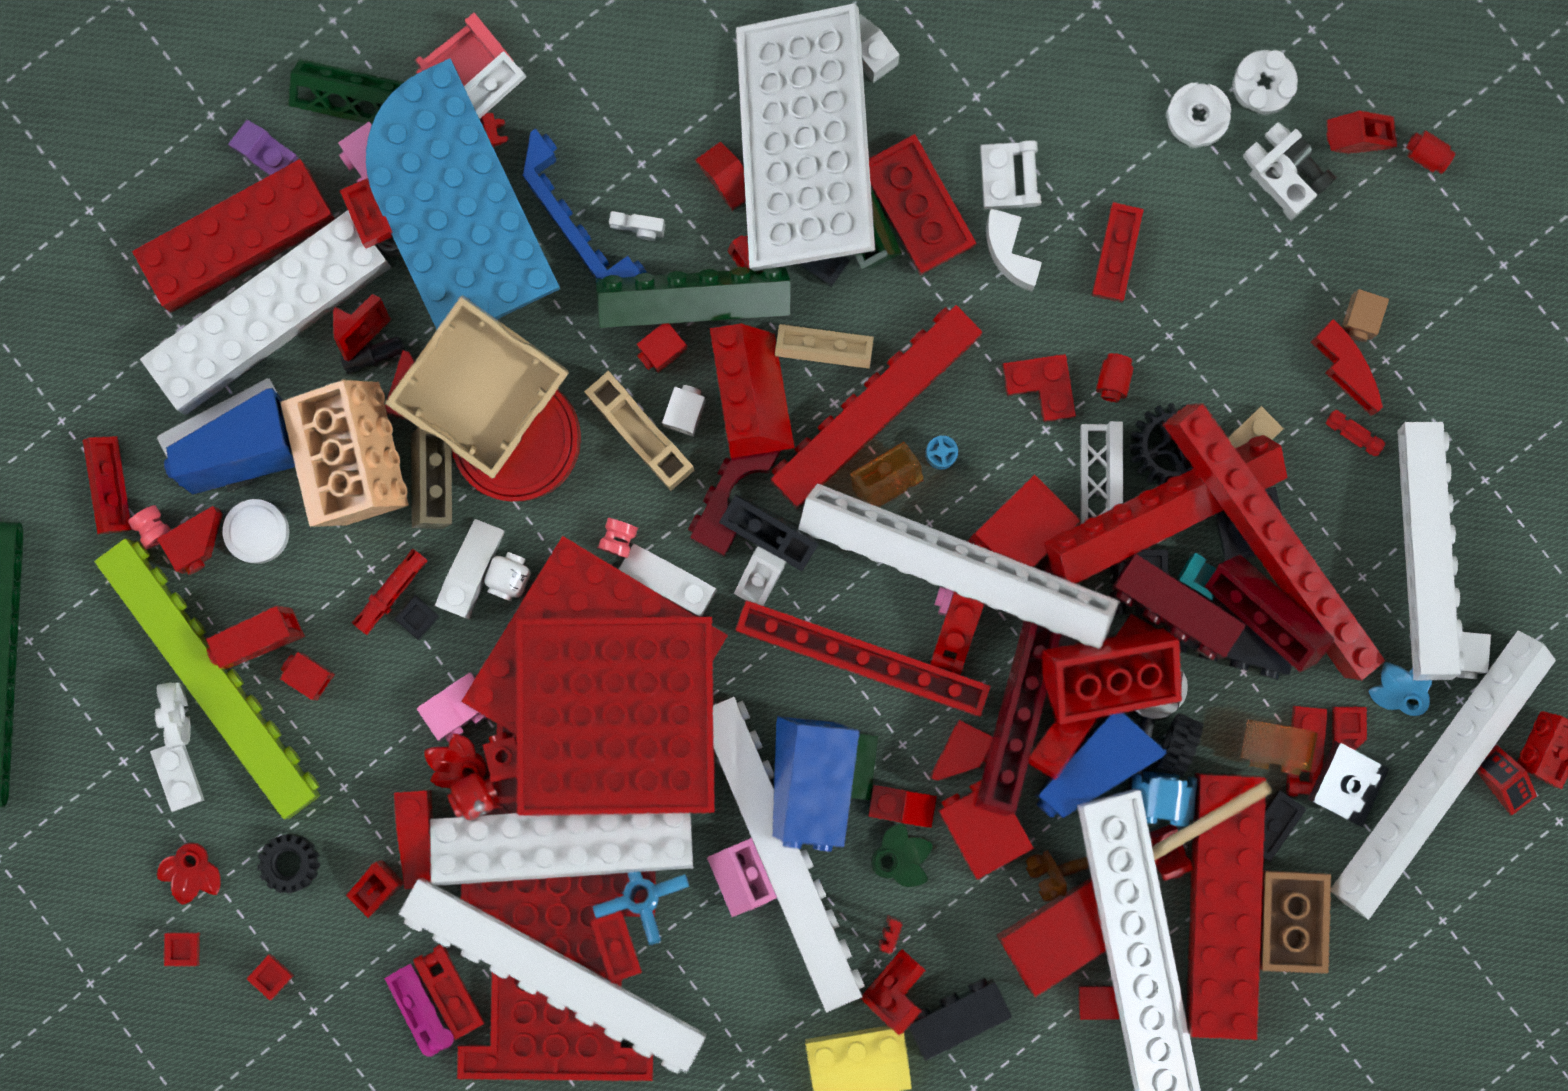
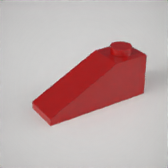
[394,790,433,889]

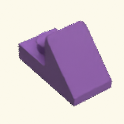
[228,120,298,175]

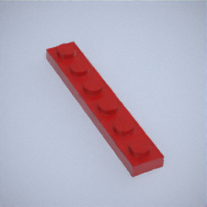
[1028,614,1157,780]

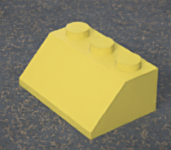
[805,1026,912,1091]

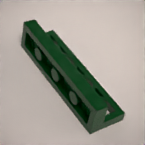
[289,59,404,124]

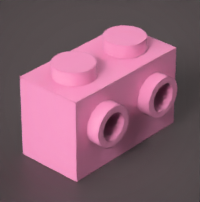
[707,838,777,917]

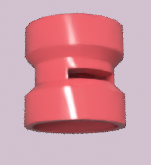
[128,505,171,549]
[598,518,638,558]

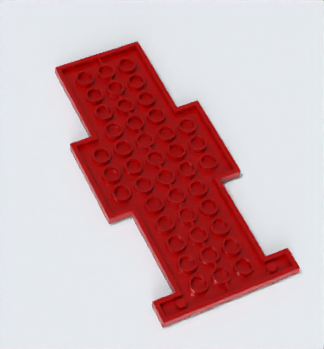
[457,724,656,1081]

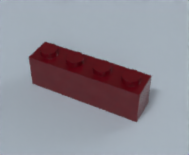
[1111,554,1246,660]
[1205,554,1336,672]

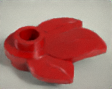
[424,733,487,788]
[157,842,221,905]

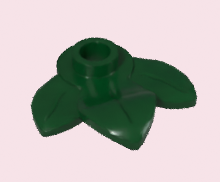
[871,824,933,887]

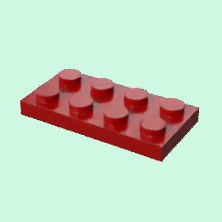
[869,134,976,276]

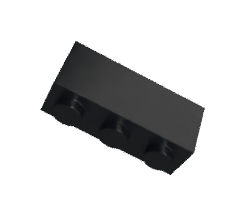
[908,978,1013,1061]

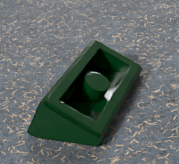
[851,734,878,800]

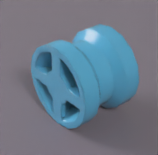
[925,436,958,470]

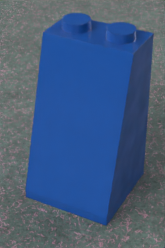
[164,388,295,495]
[1035,713,1166,818]
[772,716,859,851]

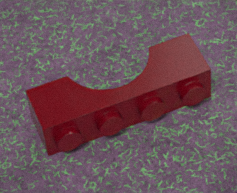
[688,450,781,558]

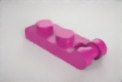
[385,964,454,1057]

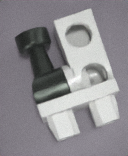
[1243,122,1337,221]

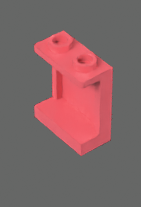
[415,13,514,86]

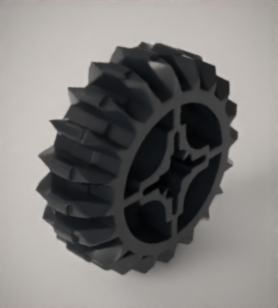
[1129,403,1194,486]

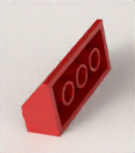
[710,323,794,458]
[1042,629,1182,724]

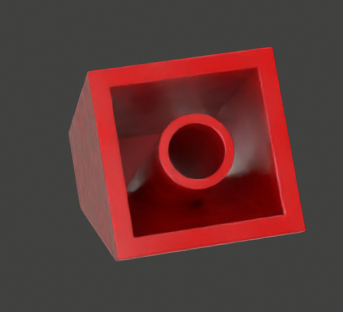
[996,877,1106,997]

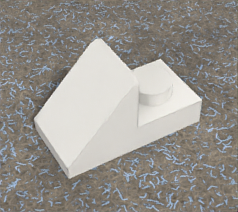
[734,547,786,606]

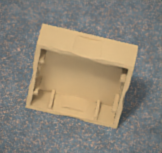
[385,295,569,478]

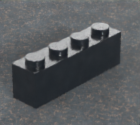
[1164,621,1292,680]

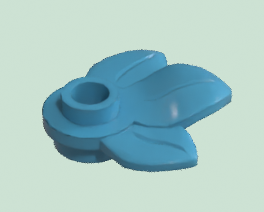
[1369,662,1432,716]

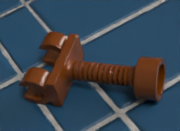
[1025,850,1090,902]

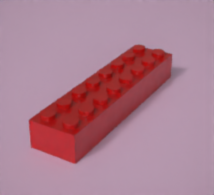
[1186,773,1266,1040]

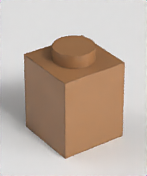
[1342,289,1389,342]

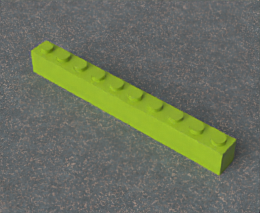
[94,538,321,820]

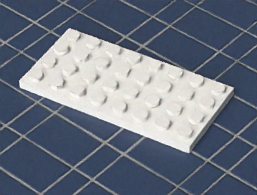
[736,3,875,271]

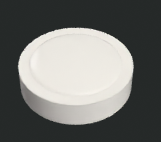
[223,499,289,564]

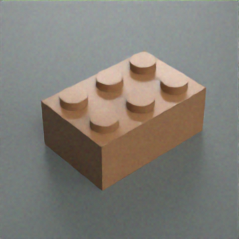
[1260,870,1331,973]

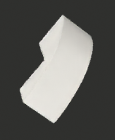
[986,209,1042,292]

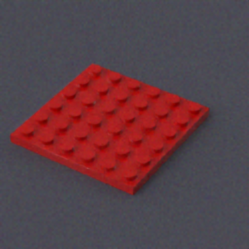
[461,536,728,735]
[516,617,714,816]

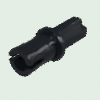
[340,337,405,375]

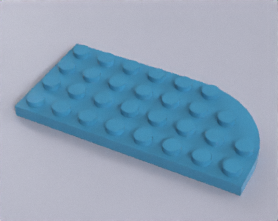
[366,58,560,329]

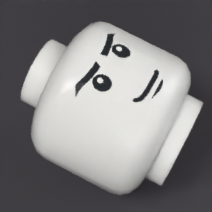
[484,552,531,602]

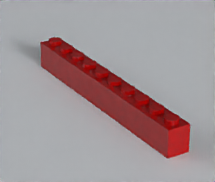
[1163,404,1385,681]

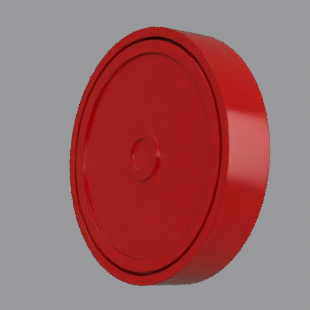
[451,389,581,501]

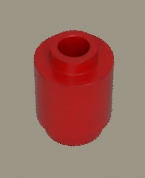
[1406,130,1456,174]
[1096,353,1134,403]

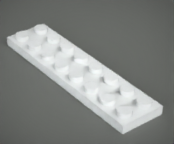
[430,813,693,886]

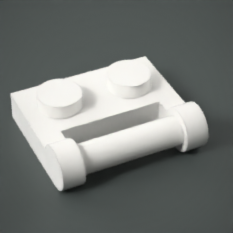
[980,141,1041,209]

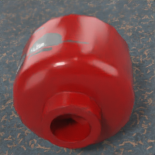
[447,773,498,821]

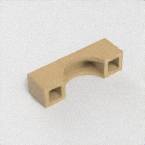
[584,371,695,491]

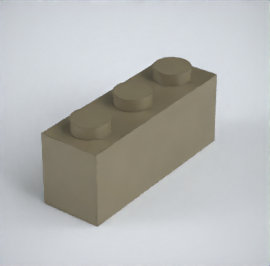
[411,427,452,529]

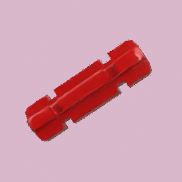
[1325,410,1385,457]

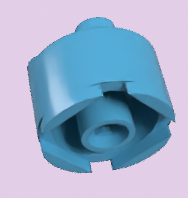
[1131,771,1198,826]

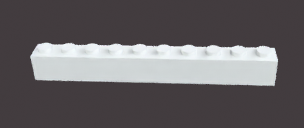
[798,484,1119,648]
[1331,631,1556,920]
[713,697,865,1012]
[399,878,706,1073]

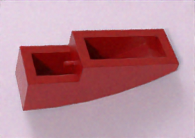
[1310,319,1383,416]

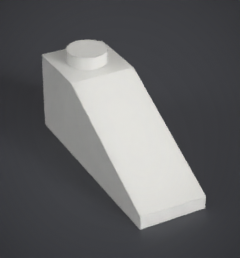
[435,519,505,619]
[619,544,717,617]

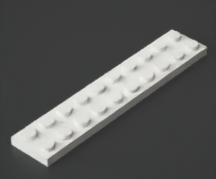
[1077,789,1200,1091]

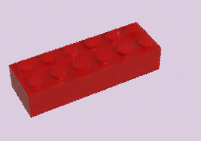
[132,159,336,313]

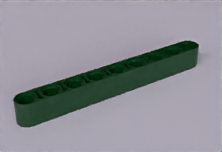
[0,522,24,808]

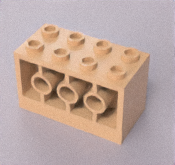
[280,380,409,527]

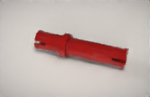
[351,548,428,635]

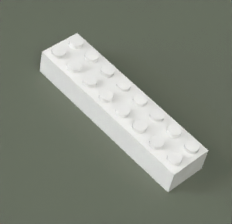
[140,210,392,415]

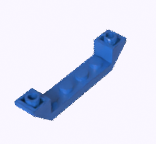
[523,129,647,279]

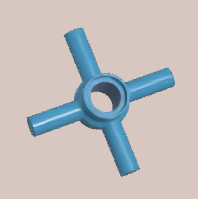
[593,872,689,945]

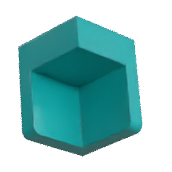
[1176,553,1216,601]

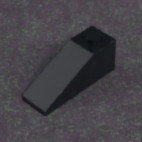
[719,494,819,571]

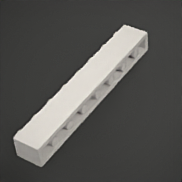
[1398,422,1464,680]

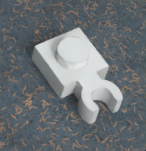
[609,211,665,241]

